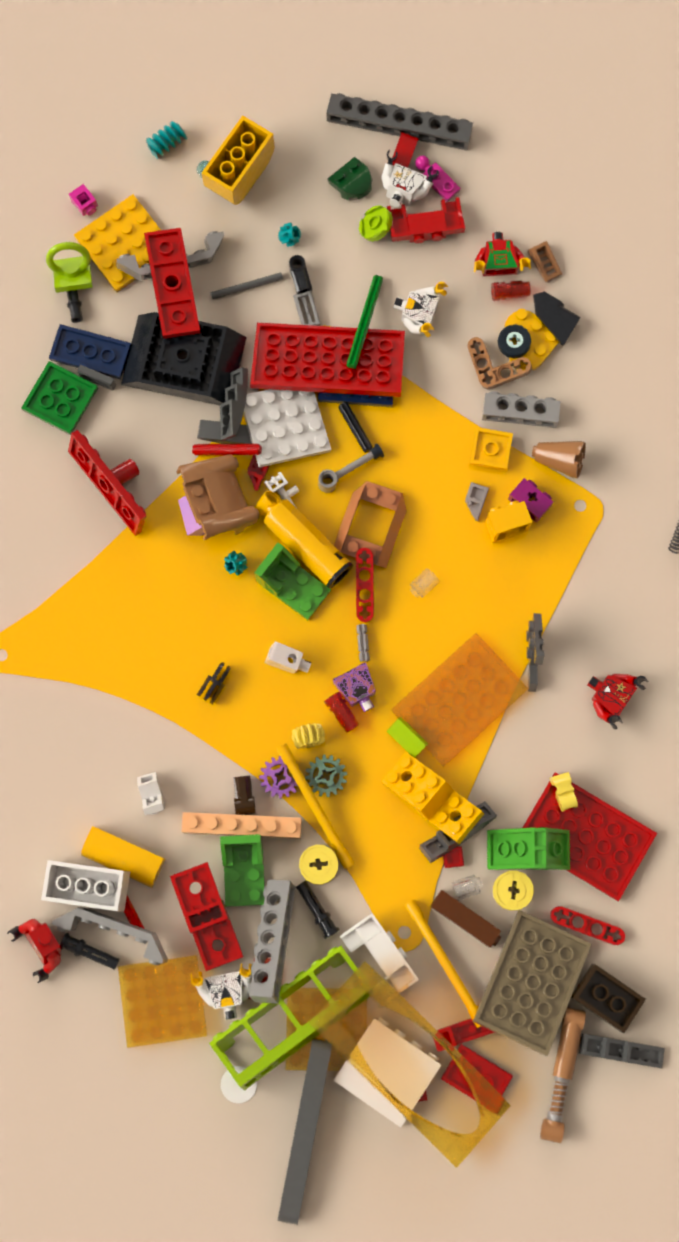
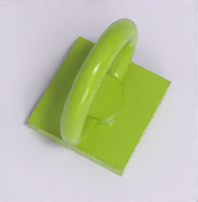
[46,242,93,293]

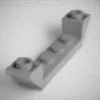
[116,231,224,281]
[52,907,168,966]

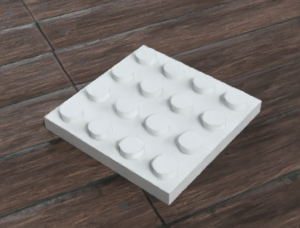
[243,389,332,468]

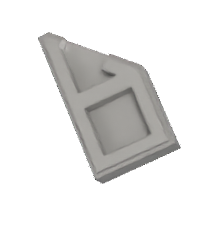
[465,482,489,522]

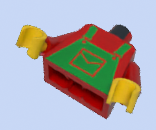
[473,232,531,277]

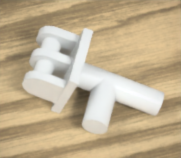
[264,472,300,507]

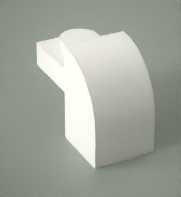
[137,772,165,815]

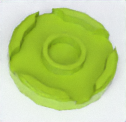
[359,205,393,242]

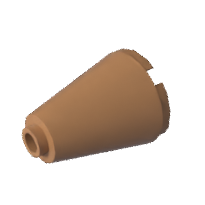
[532,441,586,478]

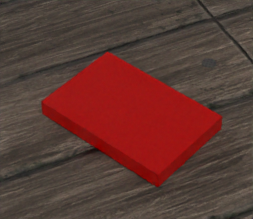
[441,1044,513,1111]

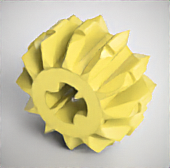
[292,723,325,749]

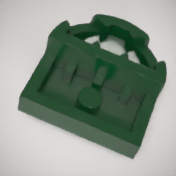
[327,157,373,200]

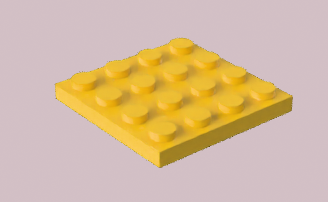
[74,194,161,293]

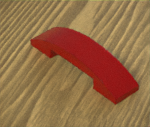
[431,1018,496,1052]

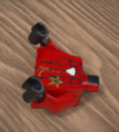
[587,674,649,730]
[7,919,61,983]

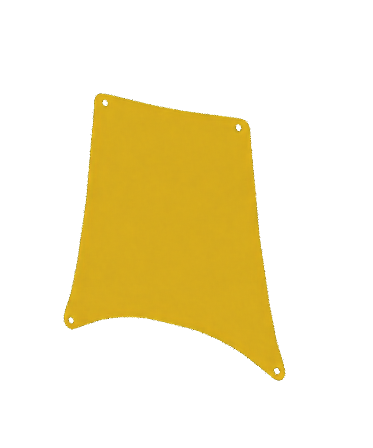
[0,325,603,952]

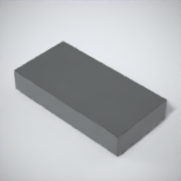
[77,365,116,390]

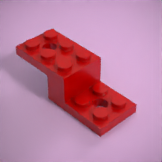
[170,862,244,971]

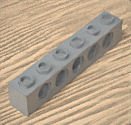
[248,880,296,1004]

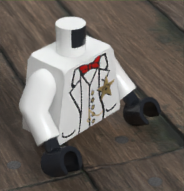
[382,149,439,207]

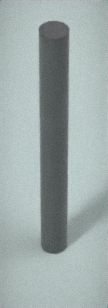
[211,272,283,299]

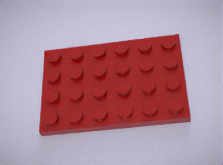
[522,772,657,902]

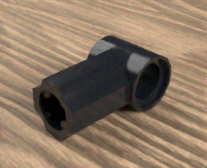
[289,255,312,294]

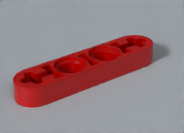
[356,547,374,622]
[550,906,625,945]

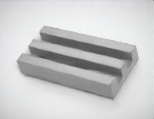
[293,290,321,326]

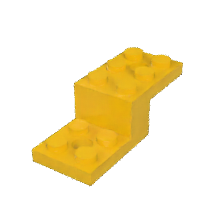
[381,752,484,844]

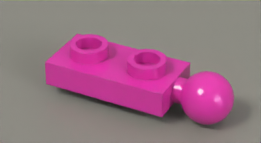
[415,156,460,202]

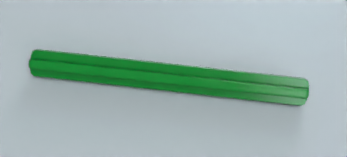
[347,275,383,369]

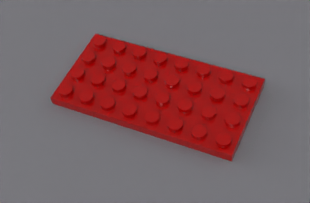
[250,322,405,397]

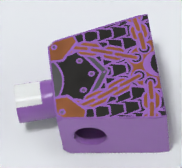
[333,663,376,712]

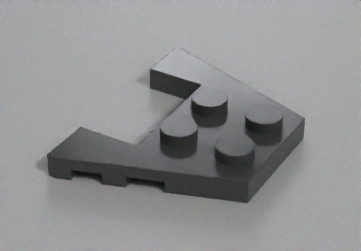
[526,613,544,692]

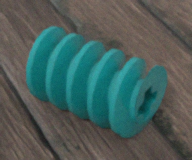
[146,121,187,159]

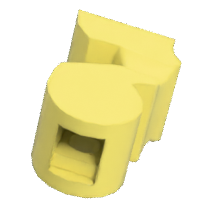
[549,772,578,812]

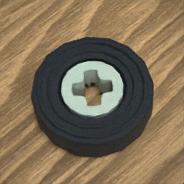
[497,324,531,358]

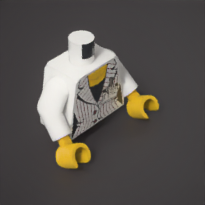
[393,281,448,337]
[191,963,252,1020]

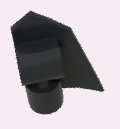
[533,291,581,346]

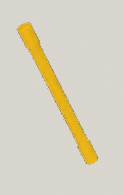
[276,743,354,869]
[404,899,481,1028]

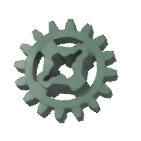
[305,755,347,798]

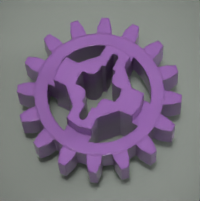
[259,756,299,799]

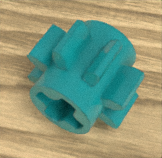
[278,222,301,247]
[224,551,248,576]

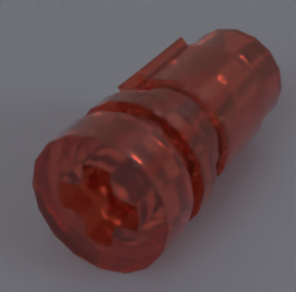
[491,280,531,301]
[324,691,359,733]

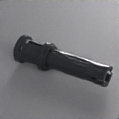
[296,881,340,939]
[60,933,120,970]

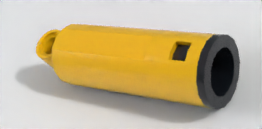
[255,490,353,589]

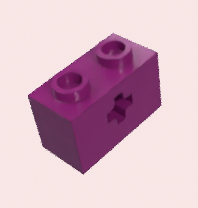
[508,478,553,523]

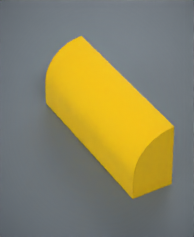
[81,826,166,888]

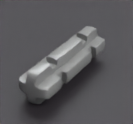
[356,624,370,662]

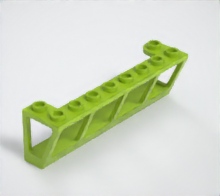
[209,945,375,1091]

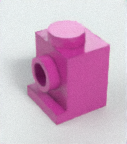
[69,184,98,216]

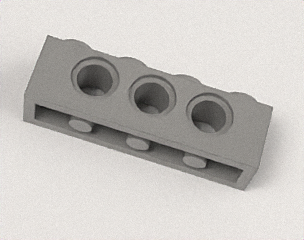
[482,391,561,428]

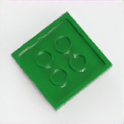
[21,361,98,435]

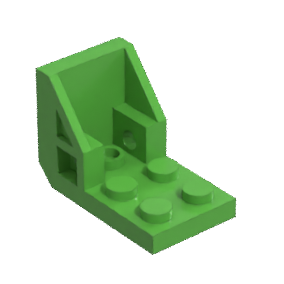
[254,543,331,620]
[487,828,570,870]
[220,835,265,907]

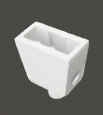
[265,641,311,674]

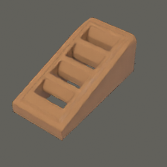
[528,241,562,282]

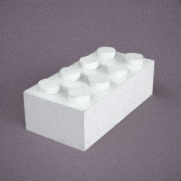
[41,860,130,911]

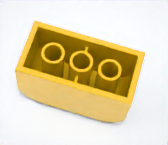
[201,115,275,205]

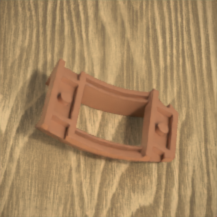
[334,481,407,568]

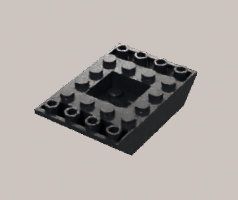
[121,312,247,405]

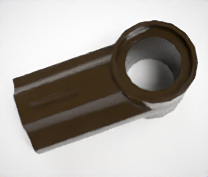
[233,776,256,815]

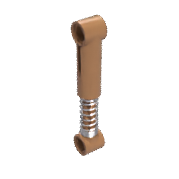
[540,1007,586,1143]

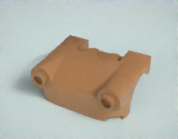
[176,454,260,540]

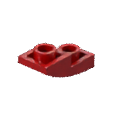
[392,132,418,168]

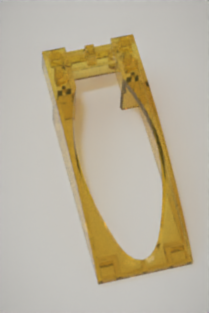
[308,961,511,1168]

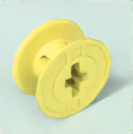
[299,844,338,885]
[493,870,534,911]

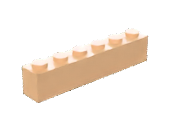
[181,812,302,839]

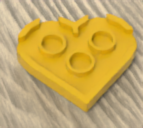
[505,309,559,371]

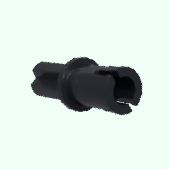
[66,290,83,323]

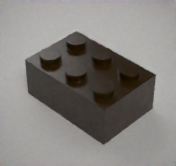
[571,964,646,1033]

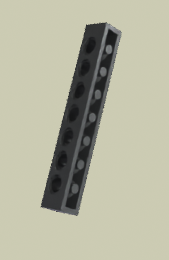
[327,93,473,151]

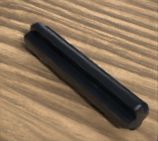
[339,402,372,452]

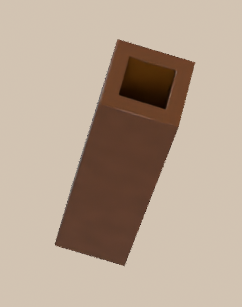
[430,890,501,948]

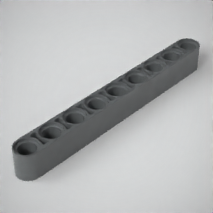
[277,1039,333,1225]

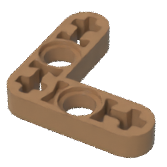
[468,337,532,390]

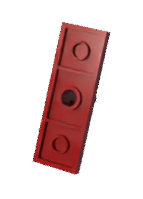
[144,228,200,339]
[68,430,146,536]

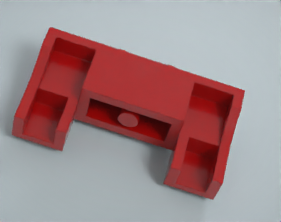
[387,197,465,244]

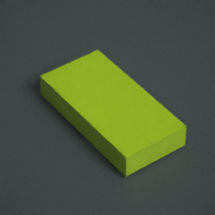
[387,717,428,758]

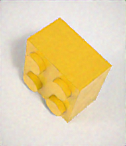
[485,501,532,543]

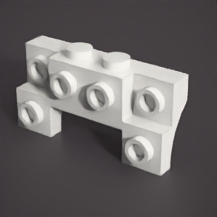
[340,913,419,1002]

